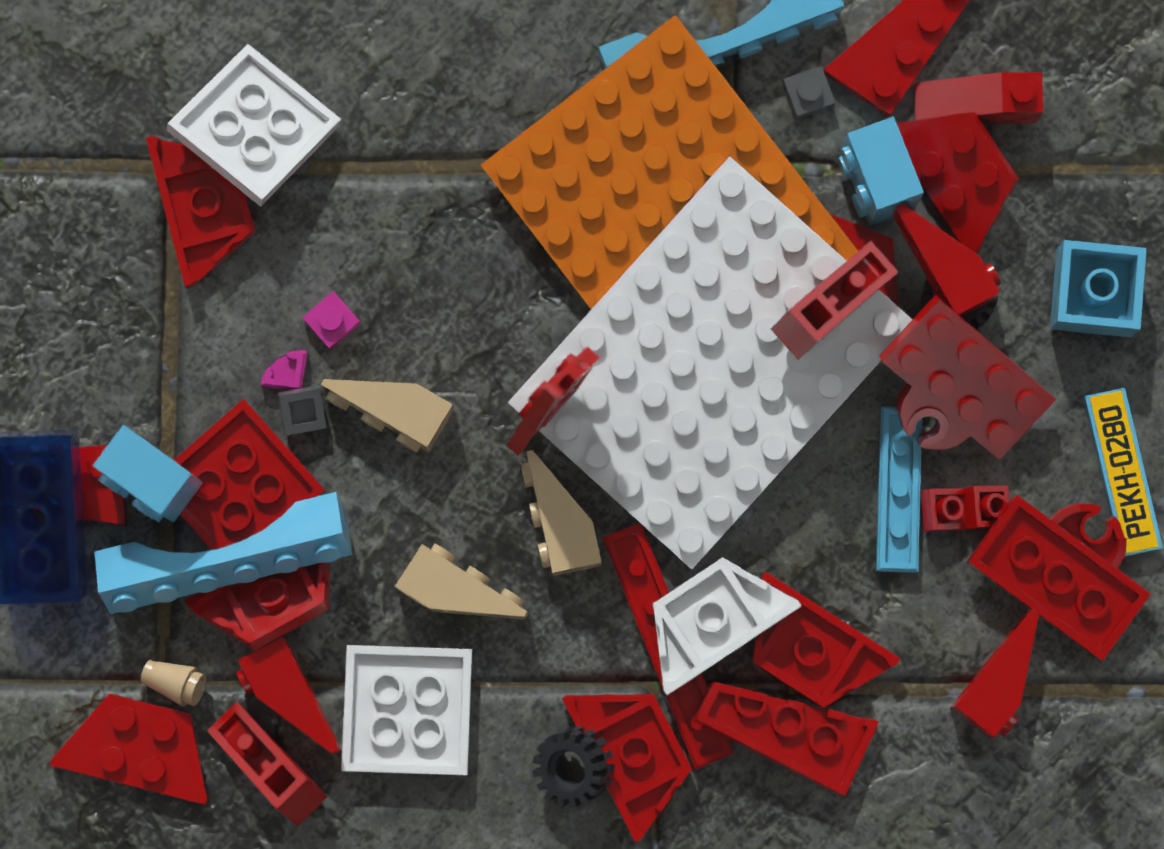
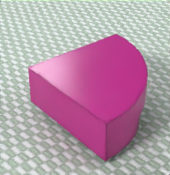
[260,350,308,391]

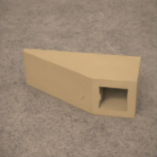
[320,379,454,453]
[521,450,602,576]
[395,544,528,620]

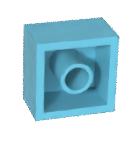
[837,116,924,226]
[1050,240,1147,337]
[93,425,203,523]

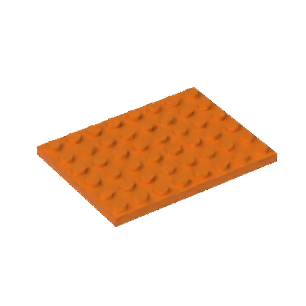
[481,15,858,310]

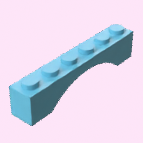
[598,0,844,69]
[94,492,352,614]

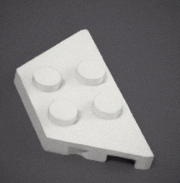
[653,558,802,695]

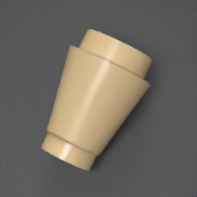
[141,660,206,707]

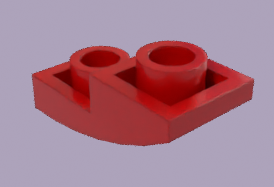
[921,486,1010,532]

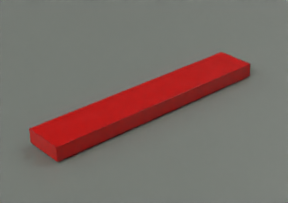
[602,523,734,769]

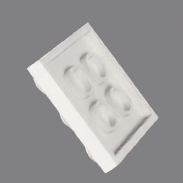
[167,44,341,207]
[341,645,472,775]

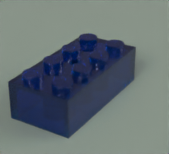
[0,429,87,604]

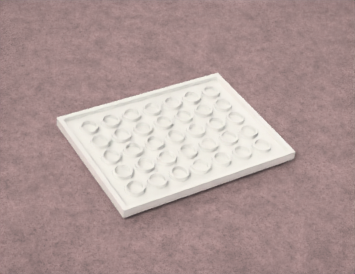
[508,157,912,569]

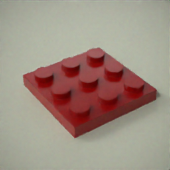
[173,399,326,550]

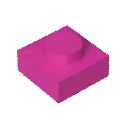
[302,291,361,351]

